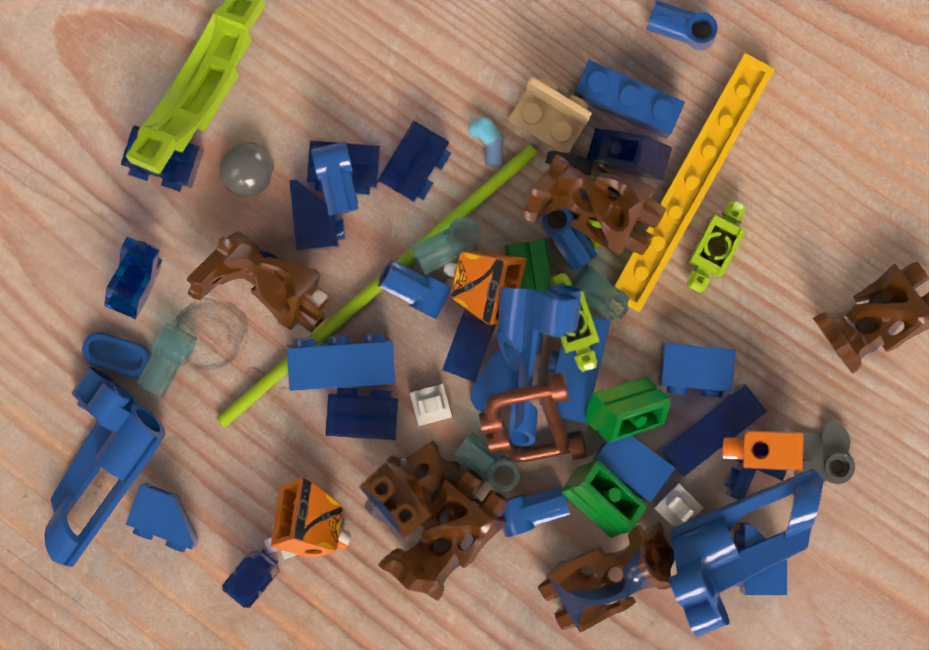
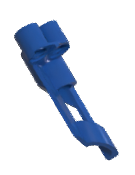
[497,285,581,446]
[44,366,166,567]
[669,469,823,637]

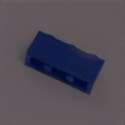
[658,384,767,477]

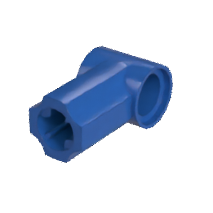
[647,0,718,50]
[311,141,359,216]
[541,209,598,272]
[377,260,452,319]
[501,485,570,537]

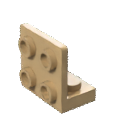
[508,76,592,153]

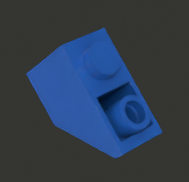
[125,483,198,552]
[734,522,787,595]

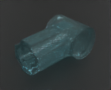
[410,217,480,275]
[571,264,629,321]
[137,322,198,397]
[454,431,520,492]

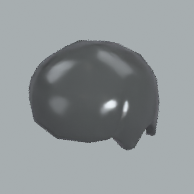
[220,143,274,197]

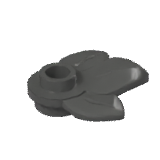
[793,419,855,484]

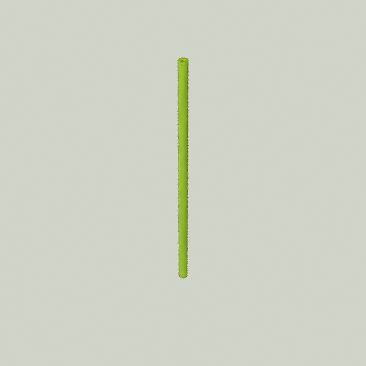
[216,144,538,428]

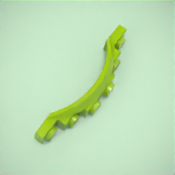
[126,0,266,174]

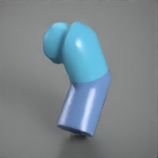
[469,117,504,166]

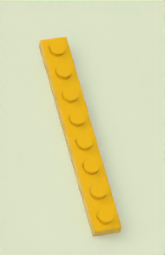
[609,53,775,313]

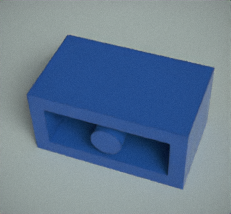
[658,343,736,398]
[592,436,675,502]

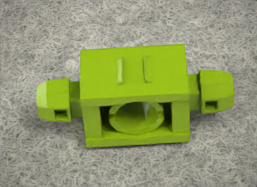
[687,200,746,293]
[550,273,600,372]

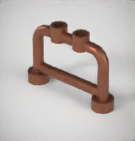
[479,372,587,462]

